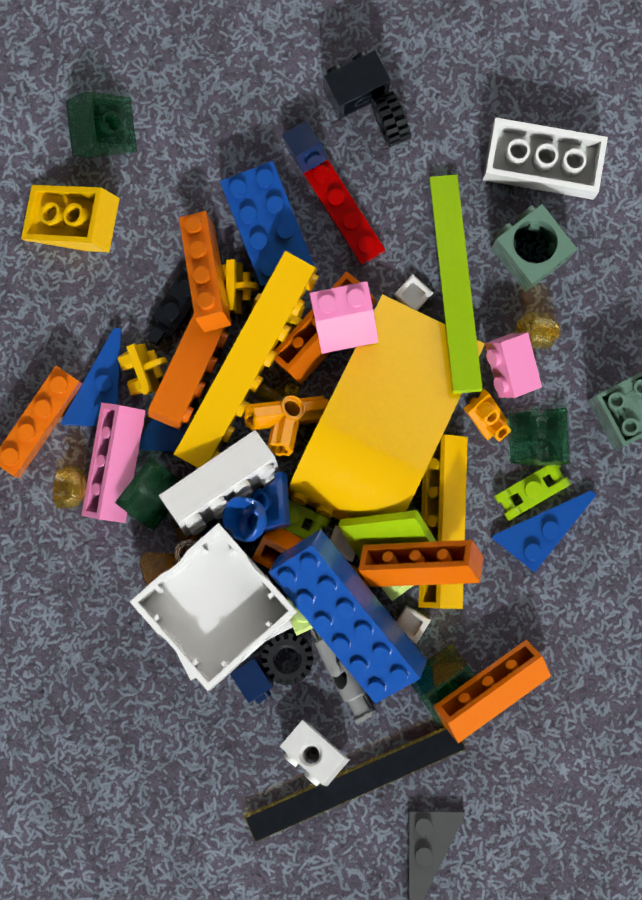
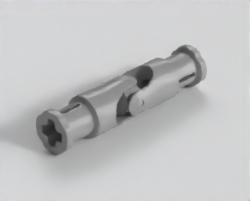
[310,628,378,724]

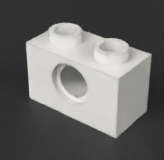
[280,720,350,786]

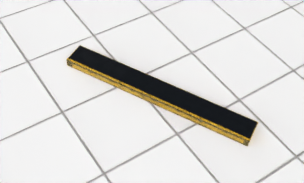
[244,726,466,842]

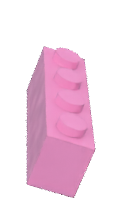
[81,402,146,523]

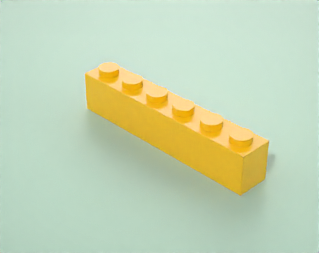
[418,434,468,609]

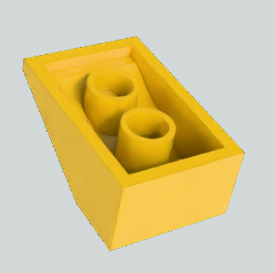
[21,185,120,252]

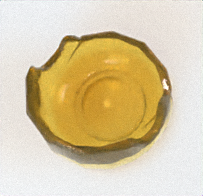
[53,465,87,509]

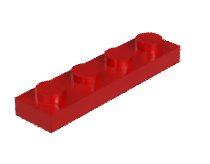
[302,159,385,266]

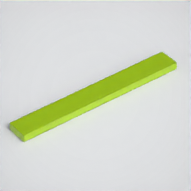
[429,174,482,394]

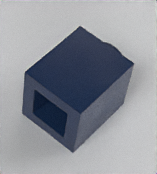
[282,121,327,173]
[230,657,274,704]

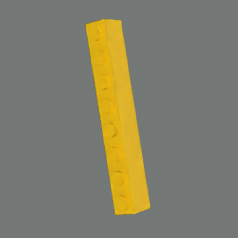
[174,251,319,468]

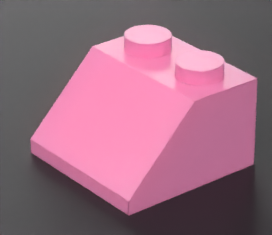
[310,281,378,354]

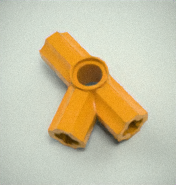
[244,395,329,456]

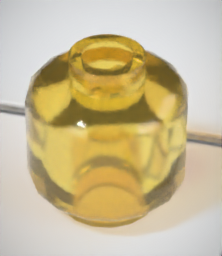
[516,312,561,349]

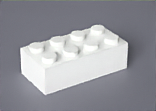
[483,117,608,199]
[159,430,280,537]

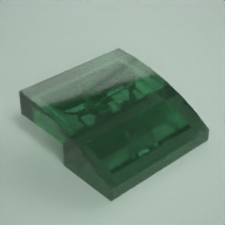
[508,406,571,465]
[115,457,181,531]

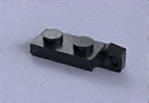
[147,270,193,346]

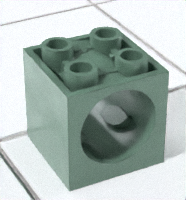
[491,204,578,293]
[588,372,642,450]

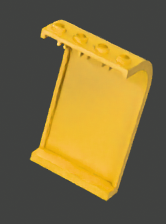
[288,294,485,520]

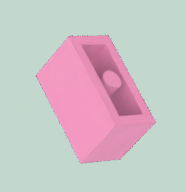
[485,333,542,398]

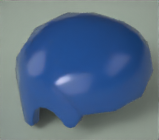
[222,496,268,542]

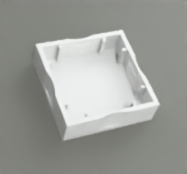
[130,523,298,691]

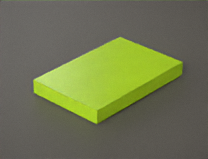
[338,510,436,560]

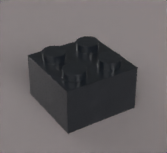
[323,50,391,120]

